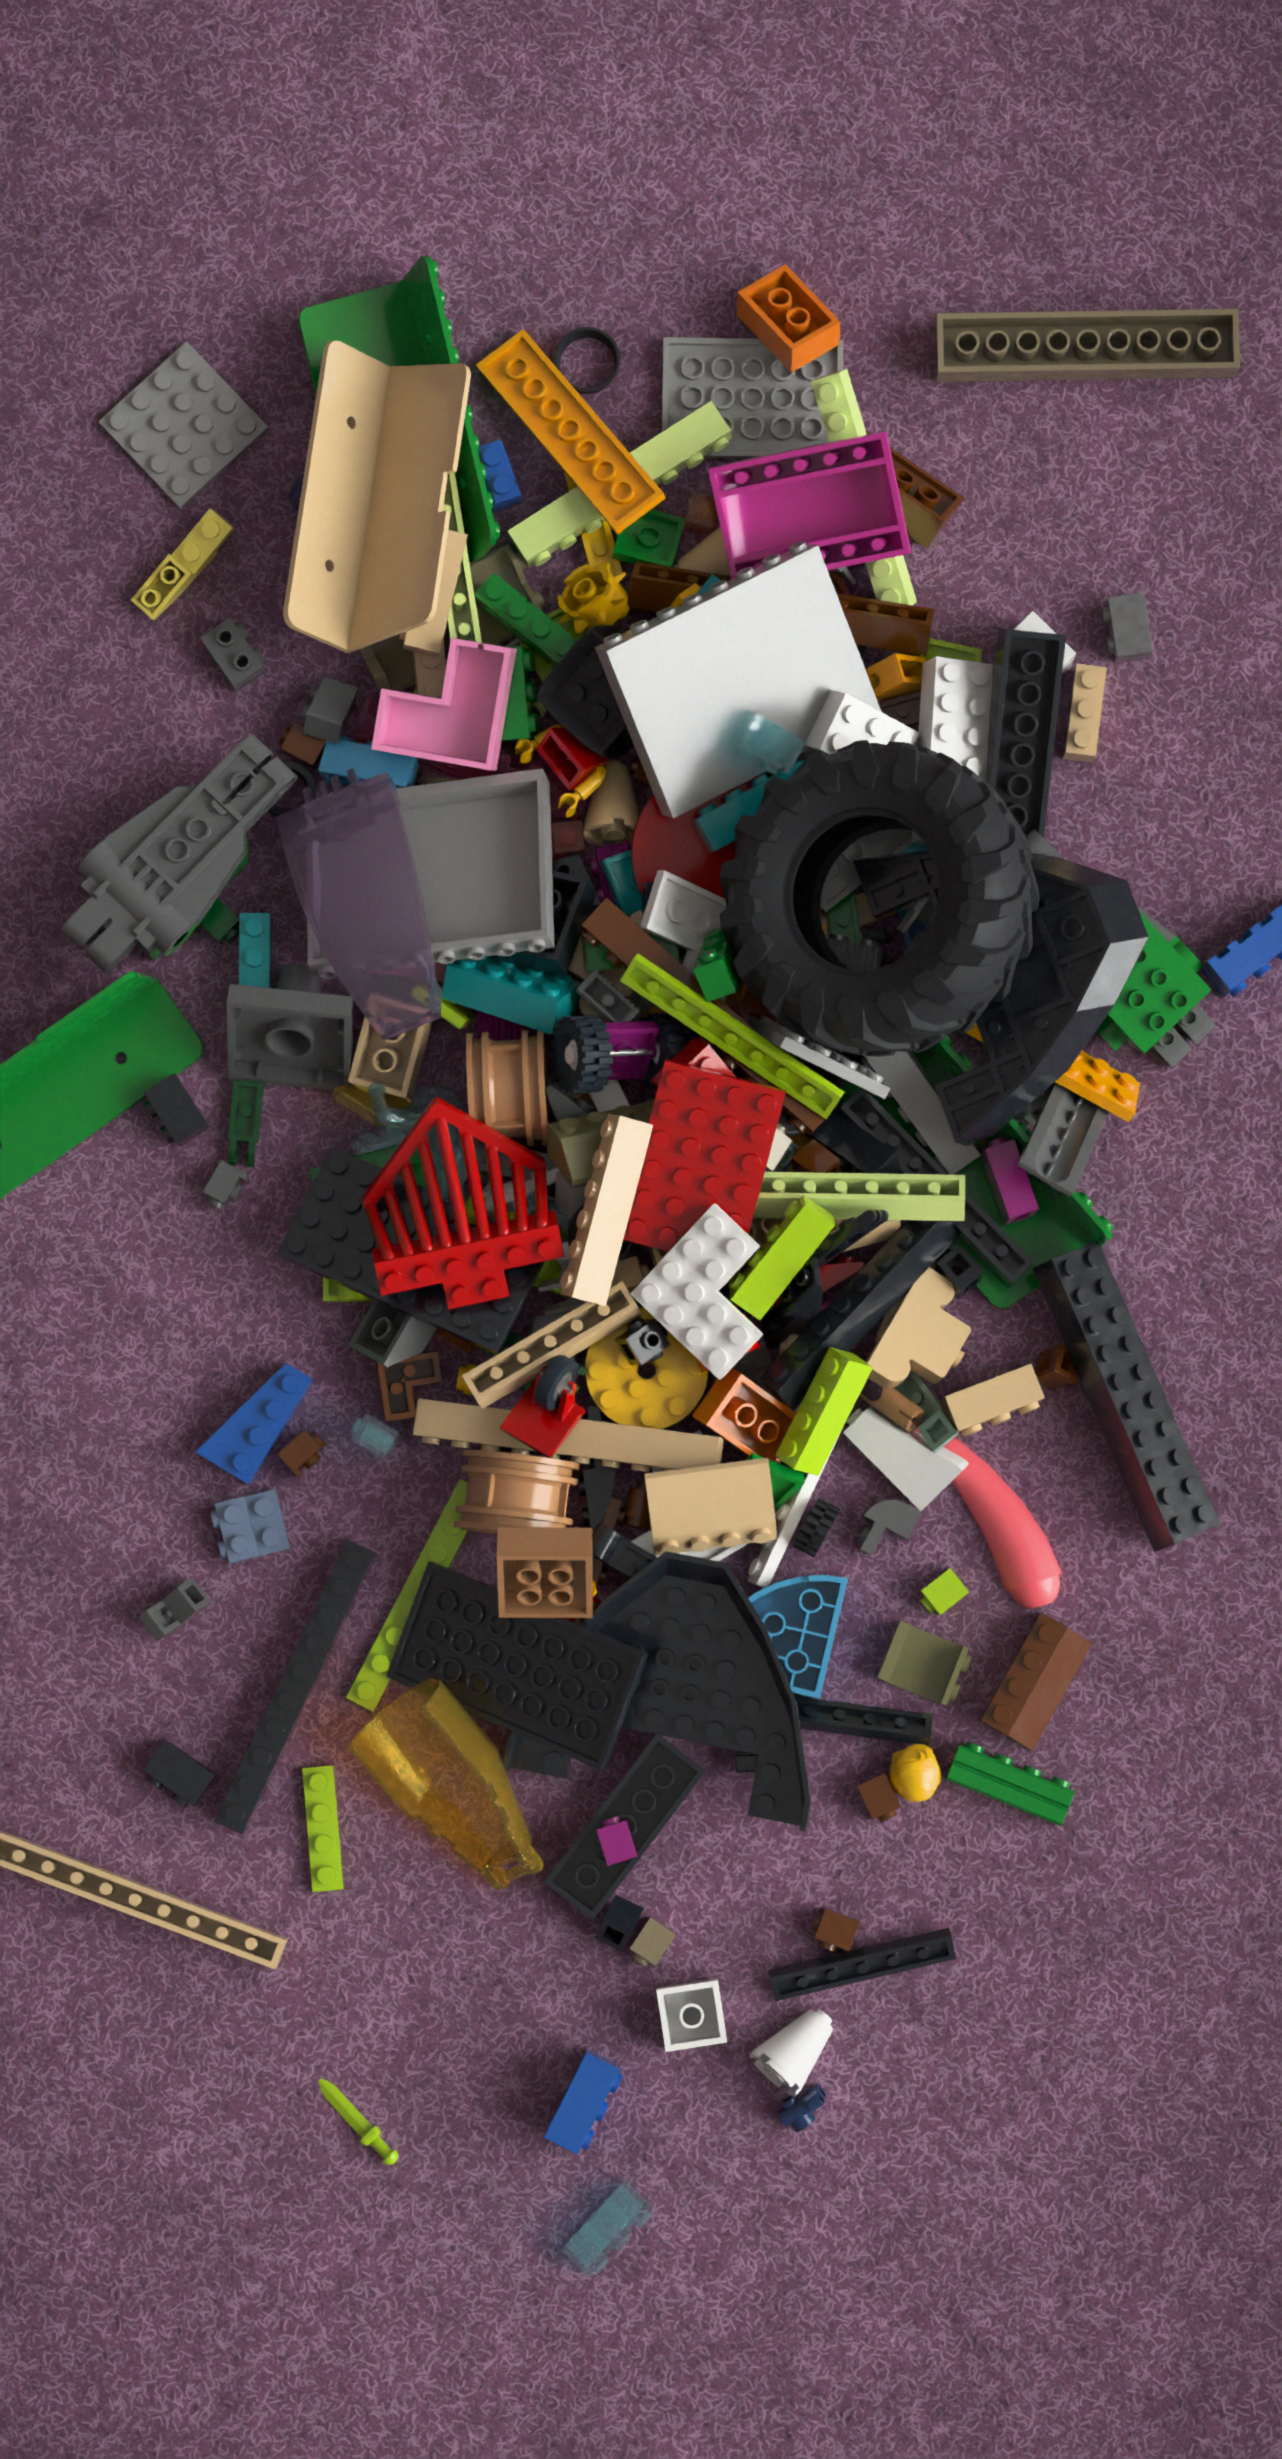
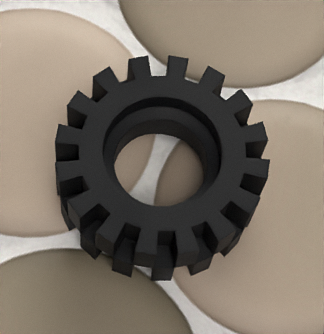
[793,1498,841,1558]

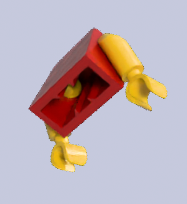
[515,724,610,817]

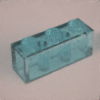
[561,2179,652,2276]

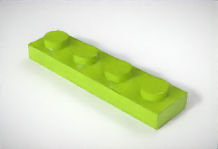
[302,1765,344,1892]

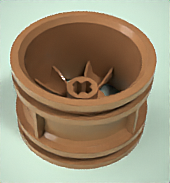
[466,1030,550,1149]
[454,1450,580,1534]

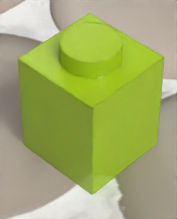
[920,1568,969,1616]

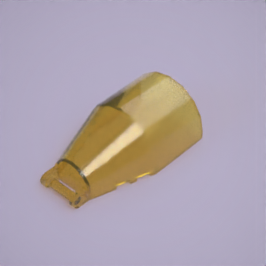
[347,1677,544,1890]

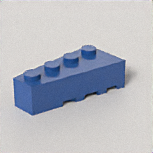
[1201,905,1282,998]
[196,1363,314,1485]

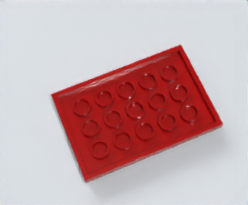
[623,1059,786,1252]

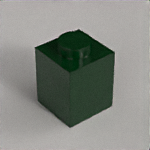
[199,898,240,945]

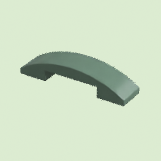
[894,1370,959,1453]

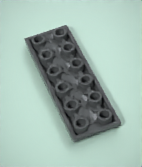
[1017,1082,1109,1197]

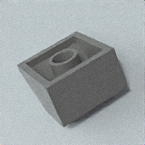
[348,1300,436,1367]

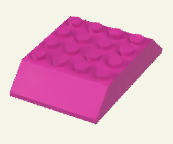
[708,431,911,579]

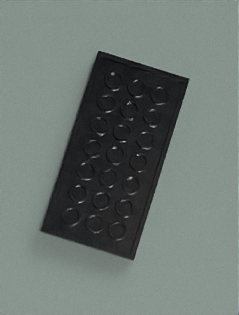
[277,1147,545,1355]
[386,1561,648,1770]

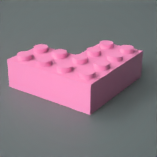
[371,638,517,770]

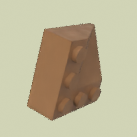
[496,1527,593,1618]

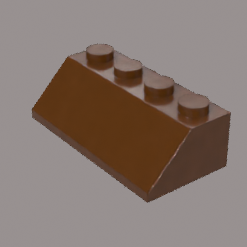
[866,431,965,548]
[979,1612,1092,1751]

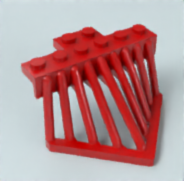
[362,1098,565,1309]

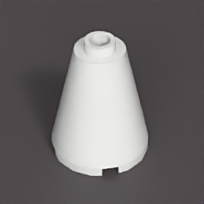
[749,2009,833,2097]

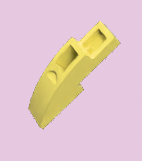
[131,508,235,620]

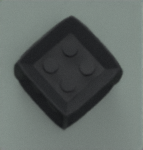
[537,625,634,758]

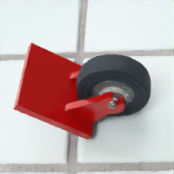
[499,1355,586,1458]

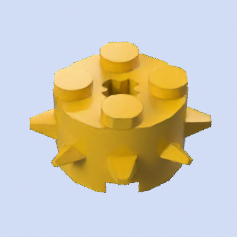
[557,562,630,634]

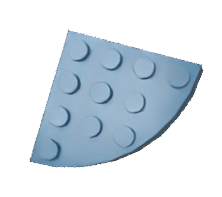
[748,1575,848,1699]

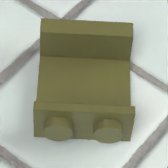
[876,1620,972,1706]

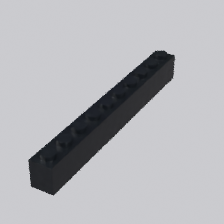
[214,1539,377,1834]

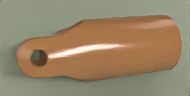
[859,1386,925,1432]

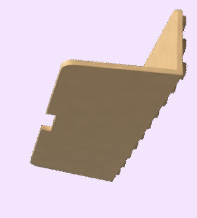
[283,341,471,654]

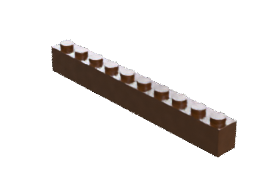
[628,561,935,656]
[581,898,838,1135]

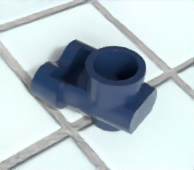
[778,2083,826,2132]

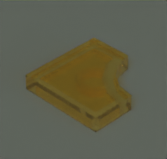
[332,1083,418,1126]

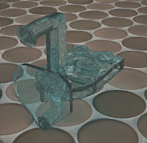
[368,1083,478,1203]

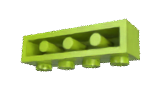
[728,1195,835,1320]
[775,1347,873,1476]

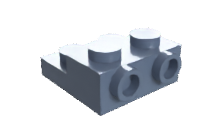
[211,1489,291,1564]

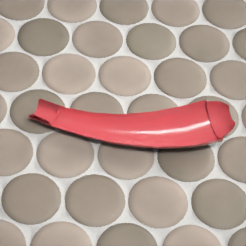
[914,1426,1062,1609]

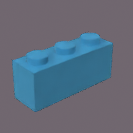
[318,736,420,791]

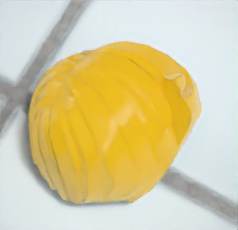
[889,1743,941,1802]

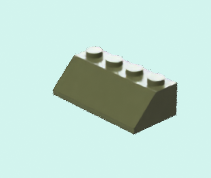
[547,1099,655,1186]

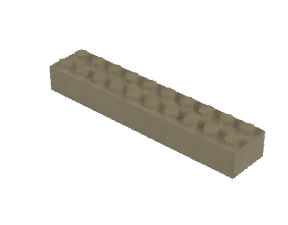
[935,309,1240,382]

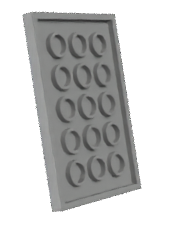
[662,337,844,459]

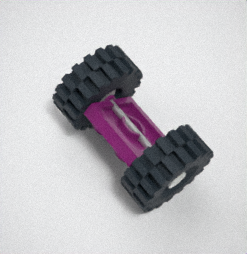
[550,1013,695,1094]

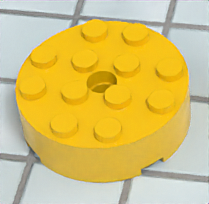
[585,1308,708,1430]

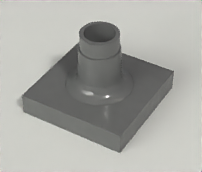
[226,963,353,1092]

